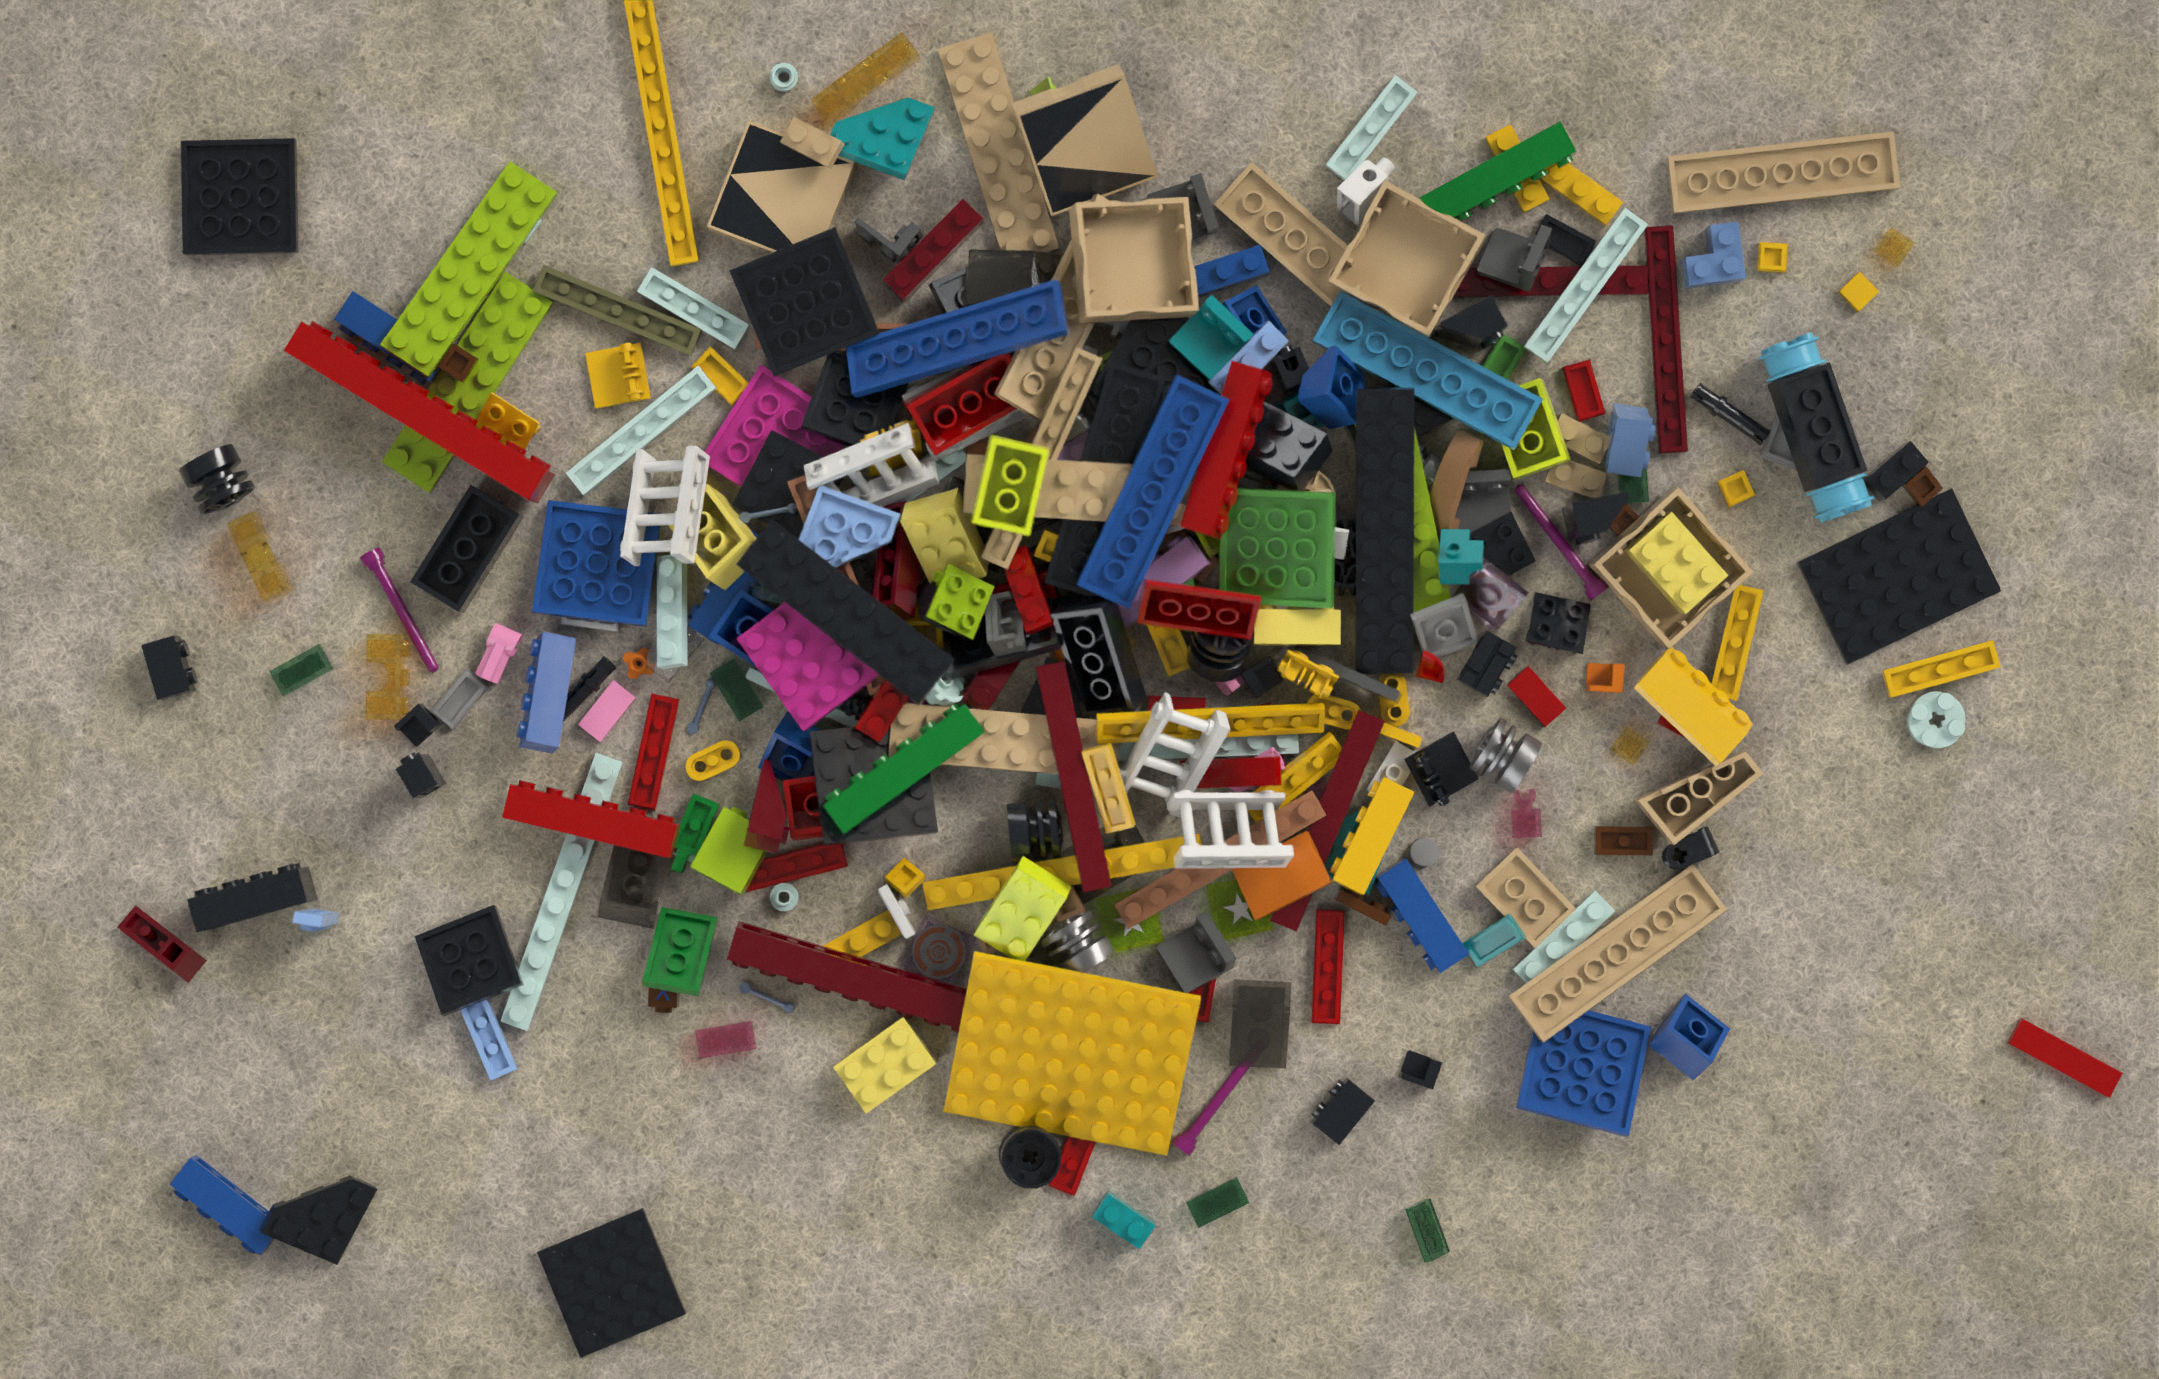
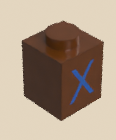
[648,988,680,1013]

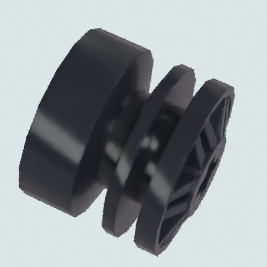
[179,444,255,515]
[1187,630,1254,682]
[1007,799,1063,863]
[999,1126,1061,1189]

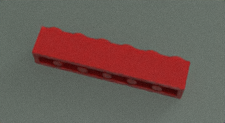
[1180,361,1272,539]
[502,780,680,858]

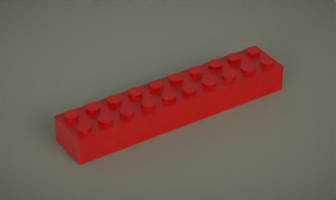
[283,321,556,504]

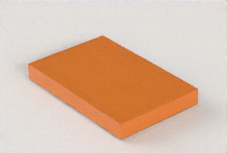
[1232,831,1332,920]

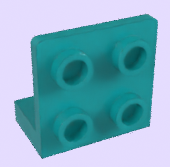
[1169,295,1253,380]

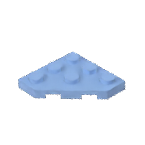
[799,485,901,568]

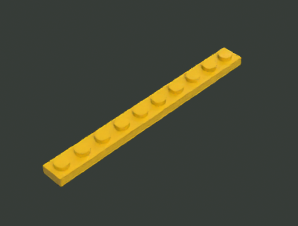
[624,0,699,267]
[922,833,1203,910]

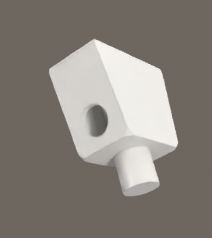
[1337,157,1395,227]

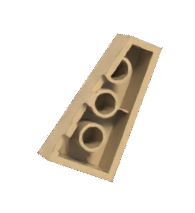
[1634,751,1764,845]

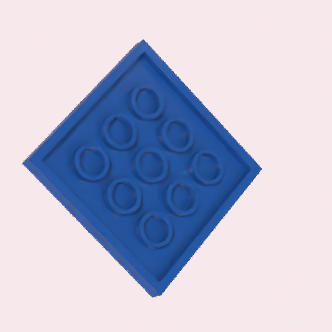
[532,500,661,627]
[1516,1010,1651,1137]

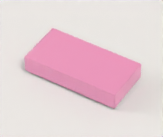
[578,680,636,742]

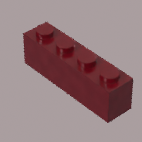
[883,199,984,303]
[873,501,920,620]

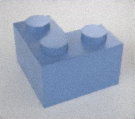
[1681,222,1746,289]
[1605,403,1655,477]

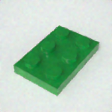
[642,907,717,997]

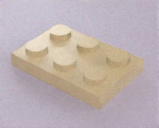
[1475,847,1576,948]

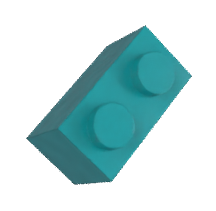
[1092,1191,1156,1250]

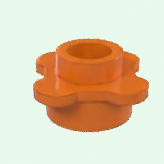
[623,648,655,679]

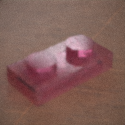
[695,1020,757,1059]

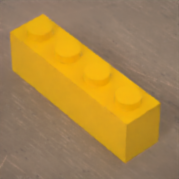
[1329,777,1415,896]

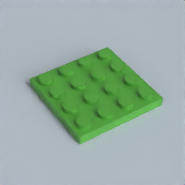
[1219,488,1336,608]

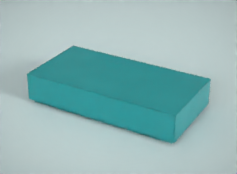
[1462,913,1526,968]

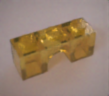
[226,511,295,602]
[366,634,410,720]

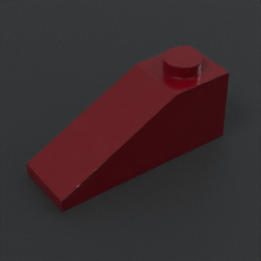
[962,660,1021,710]
[743,759,789,854]
[117,905,207,983]

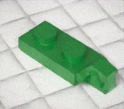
[671,793,720,873]

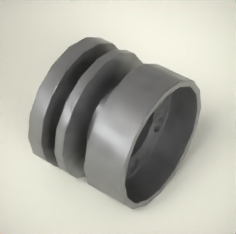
[1469,718,1542,794]
[1040,910,1115,973]

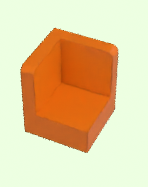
[1585,663,1625,693]

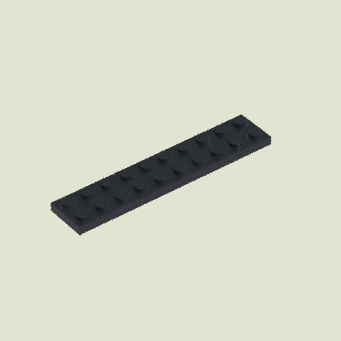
[1355,388,1415,674]

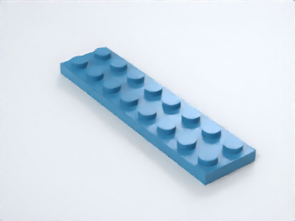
[1313,291,1542,451]

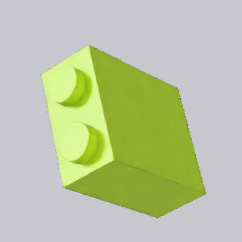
[690,806,768,897]

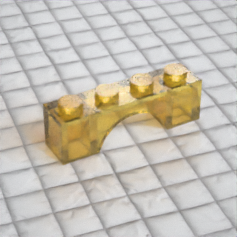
[811,32,920,127]

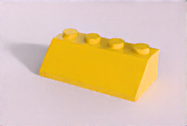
[1634,647,1753,767]

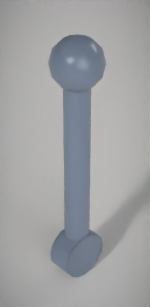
[739,503,798,523]
[687,678,717,734]
[739,982,795,1013]

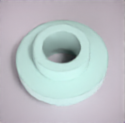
[770,63,798,92]
[770,883,799,911]

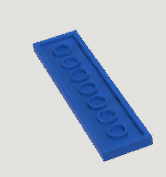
[846,279,1069,398]
[1076,374,1229,609]

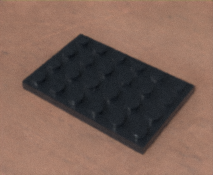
[1797,489,2001,665]

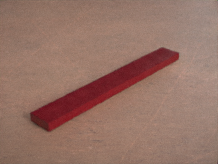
[1644,225,1688,454]
[1036,661,1112,893]
[1270,710,1385,932]

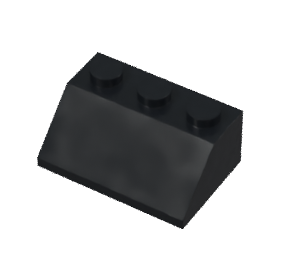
[1434,296,1508,349]
[1562,491,1630,545]

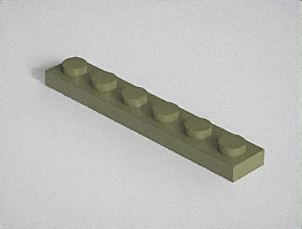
[533,265,702,357]

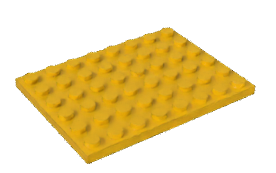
[943,952,1201,1156]

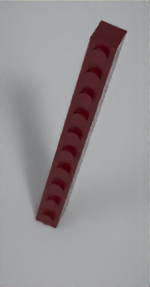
[727,921,967,1033]

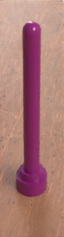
[1515,485,1609,601]
[359,547,439,673]
[1172,1039,1265,1156]

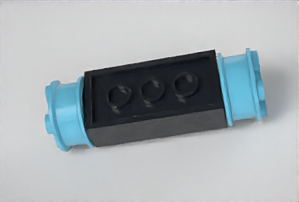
[1758,332,1875,523]

